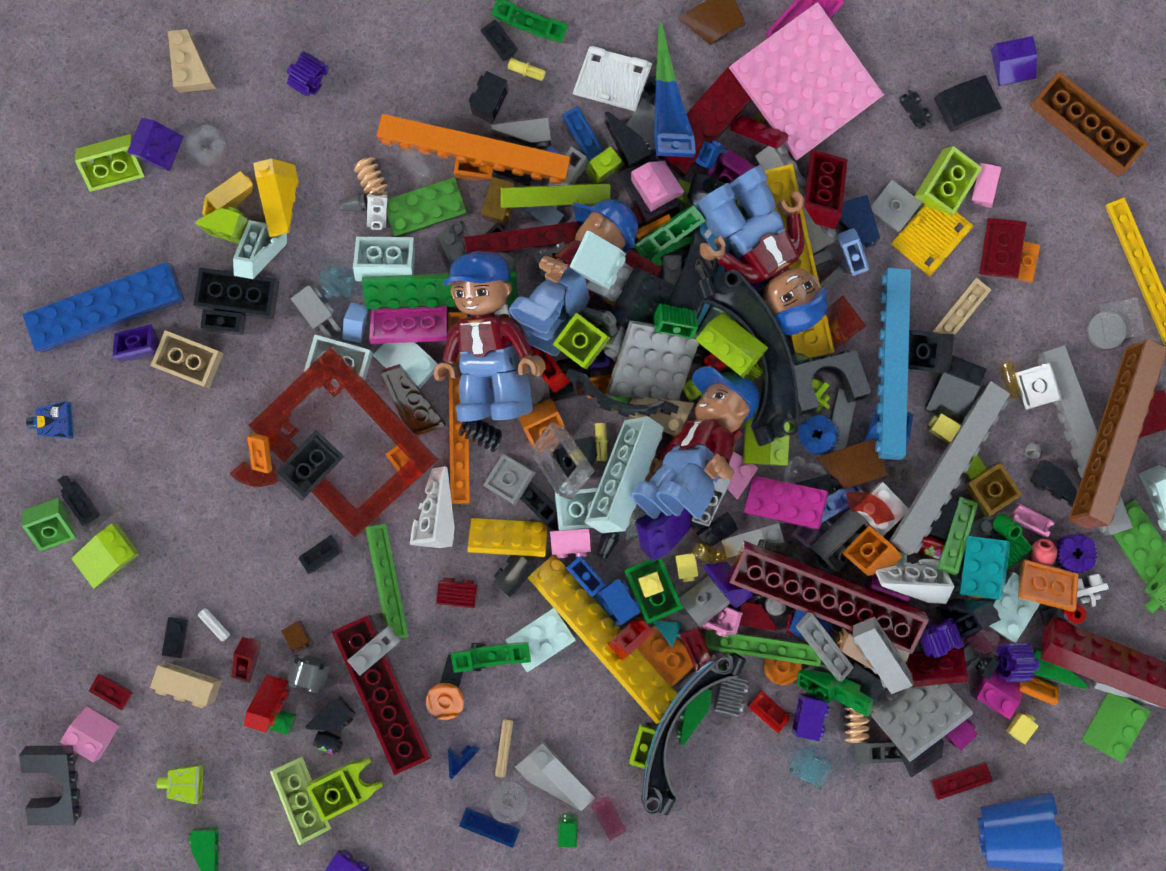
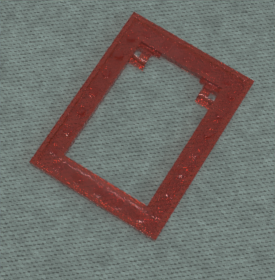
[248,346,439,538]

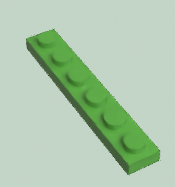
[366,524,408,641]
[705,629,821,666]

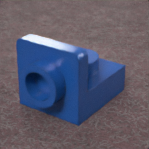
[696,140,728,170]

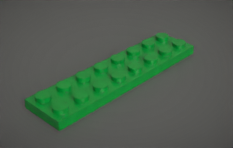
[362,271,518,310]

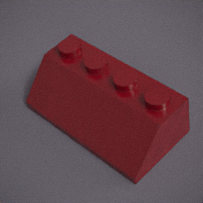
[803,149,848,229]

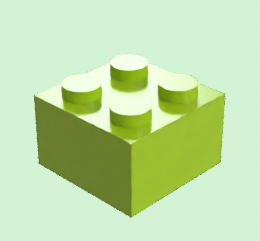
[553,313,610,369]

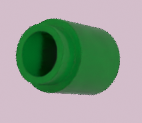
[993,514,1022,540]

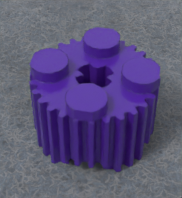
[287,51,329,97]
[1055,534,1098,573]
[920,618,964,658]
[996,642,1039,682]

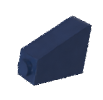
[838,195,880,248]

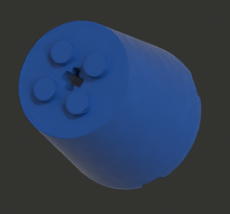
[977,792,1063,871]

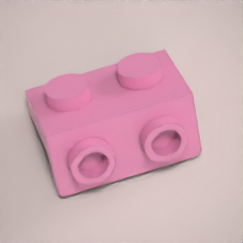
[701,606,742,637]

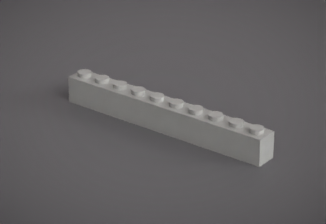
[1038,345,1132,536]
[889,381,1010,555]

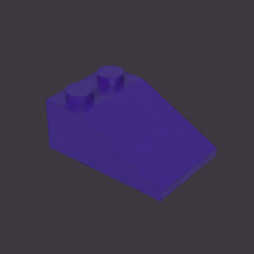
[635,508,692,561]

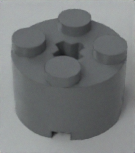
[287,655,331,693]

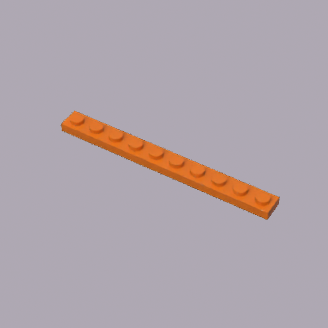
[448,312,470,504]

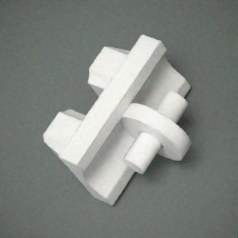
[367,194,387,230]
[1077,574,1109,607]

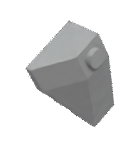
[515,741,595,811]

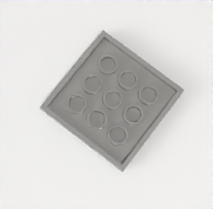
[606,321,700,401]
[870,684,973,762]

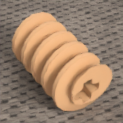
[354,157,388,199]
[844,706,870,743]

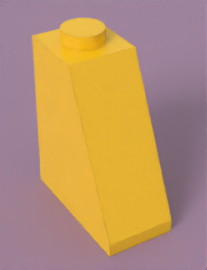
[202,171,253,216]

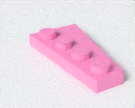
[727,452,758,500]

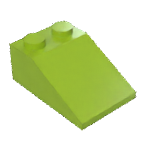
[71,523,140,589]

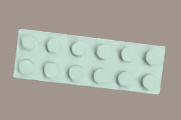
[585,416,664,533]

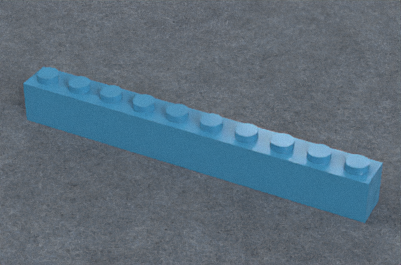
[875,268,911,460]

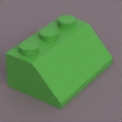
[1081,693,1150,763]

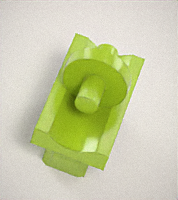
[812,378,830,412]

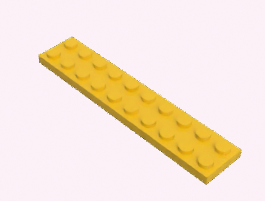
[765,164,835,361]
[527,555,678,724]

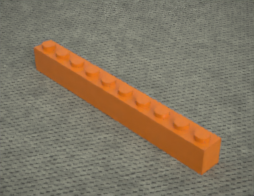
[377,114,571,184]

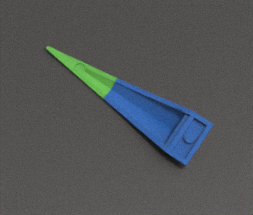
[654,23,696,157]

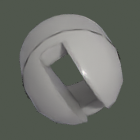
[1025,442,1041,459]

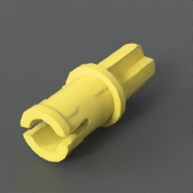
[508,58,546,81]
[594,423,609,461]

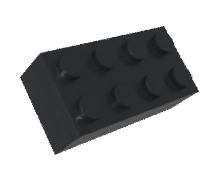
[193,268,280,319]

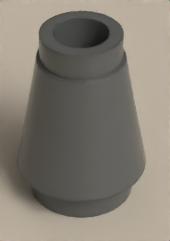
[339,193,368,211]

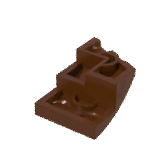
[678,0,746,45]
[817,439,888,490]

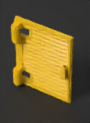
[891,204,974,277]

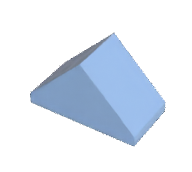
[342,302,369,343]

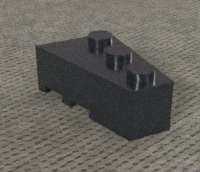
[936,599,1001,638]

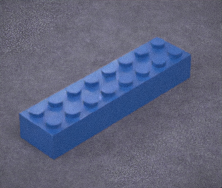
[22,262,185,353]

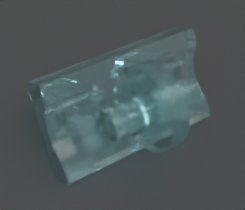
[320,265,355,299]

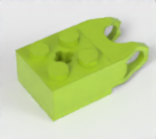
[306,757,383,822]

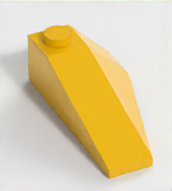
[253,158,299,237]

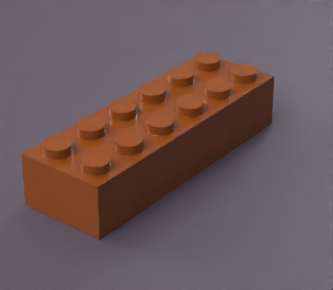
[1029,71,1149,178]

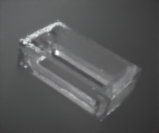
[529,422,594,500]

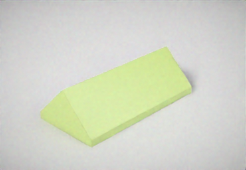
[270,756,331,845]

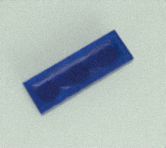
[459,807,520,848]

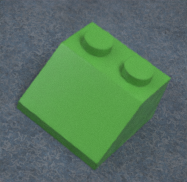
[22,498,76,551]

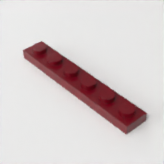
[464,221,578,254]

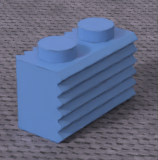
[837,228,869,276]

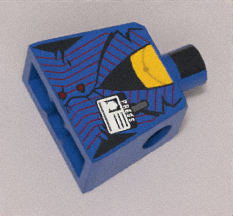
[26,401,74,439]

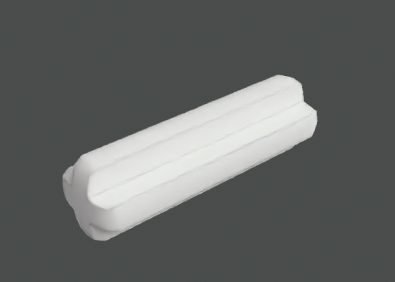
[198,608,230,641]

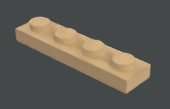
[933,278,991,335]

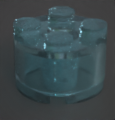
[786,747,832,790]

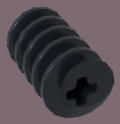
[459,419,502,452]

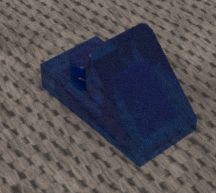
[448,743,480,779]

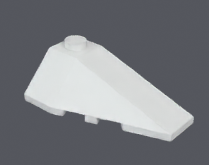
[410,466,455,548]

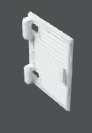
[573,46,652,112]

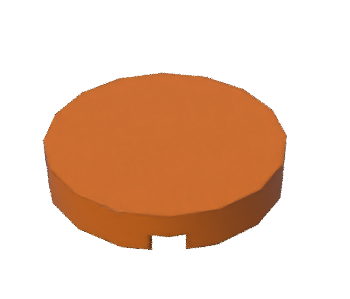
[763,658,802,685]
[426,683,464,720]

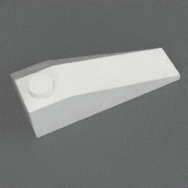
[876,559,954,604]

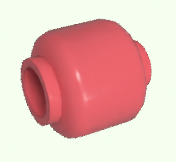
[1030,539,1058,566]

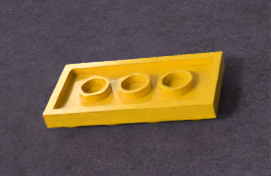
[468,518,548,557]

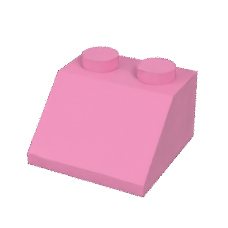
[631,161,684,212]
[550,529,591,558]
[60,706,119,762]

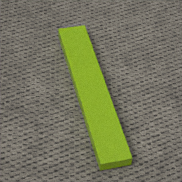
[501,183,610,208]

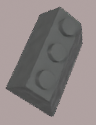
[810,508,870,576]

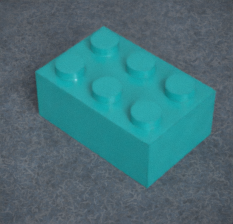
[960,536,1010,600]

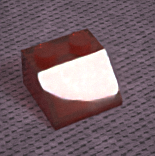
[828,296,866,347]

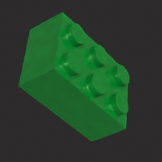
[624,558,683,624]

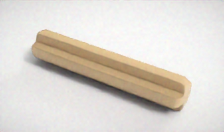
[495,719,513,777]

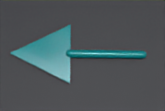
[653,621,682,647]

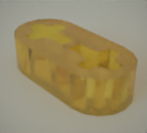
[692,542,726,564]

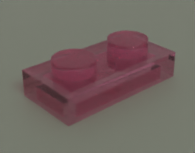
[591,795,627,840]

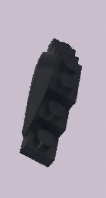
[565,367,679,418]

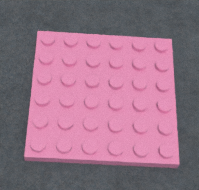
[729,2,884,161]

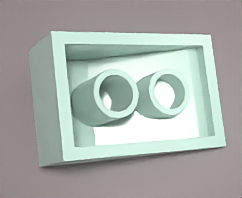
[570,230,626,289]
[373,342,438,389]
[555,488,598,531]

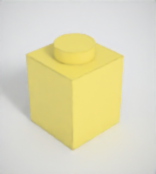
[928,413,961,443]
[675,553,698,582]
[638,572,664,598]
[1005,712,1039,744]

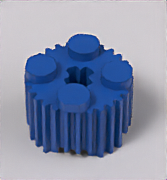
[798,415,840,456]

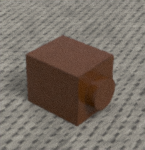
[281,620,312,652]

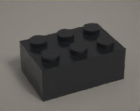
[621,156,681,226]
[612,266,675,328]

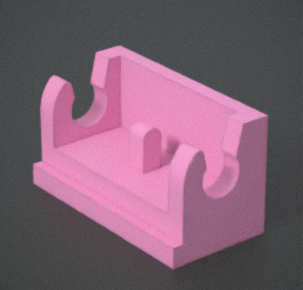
[971,163,1001,208]
[1010,502,1055,537]

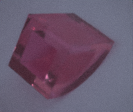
[966,628,1002,656]

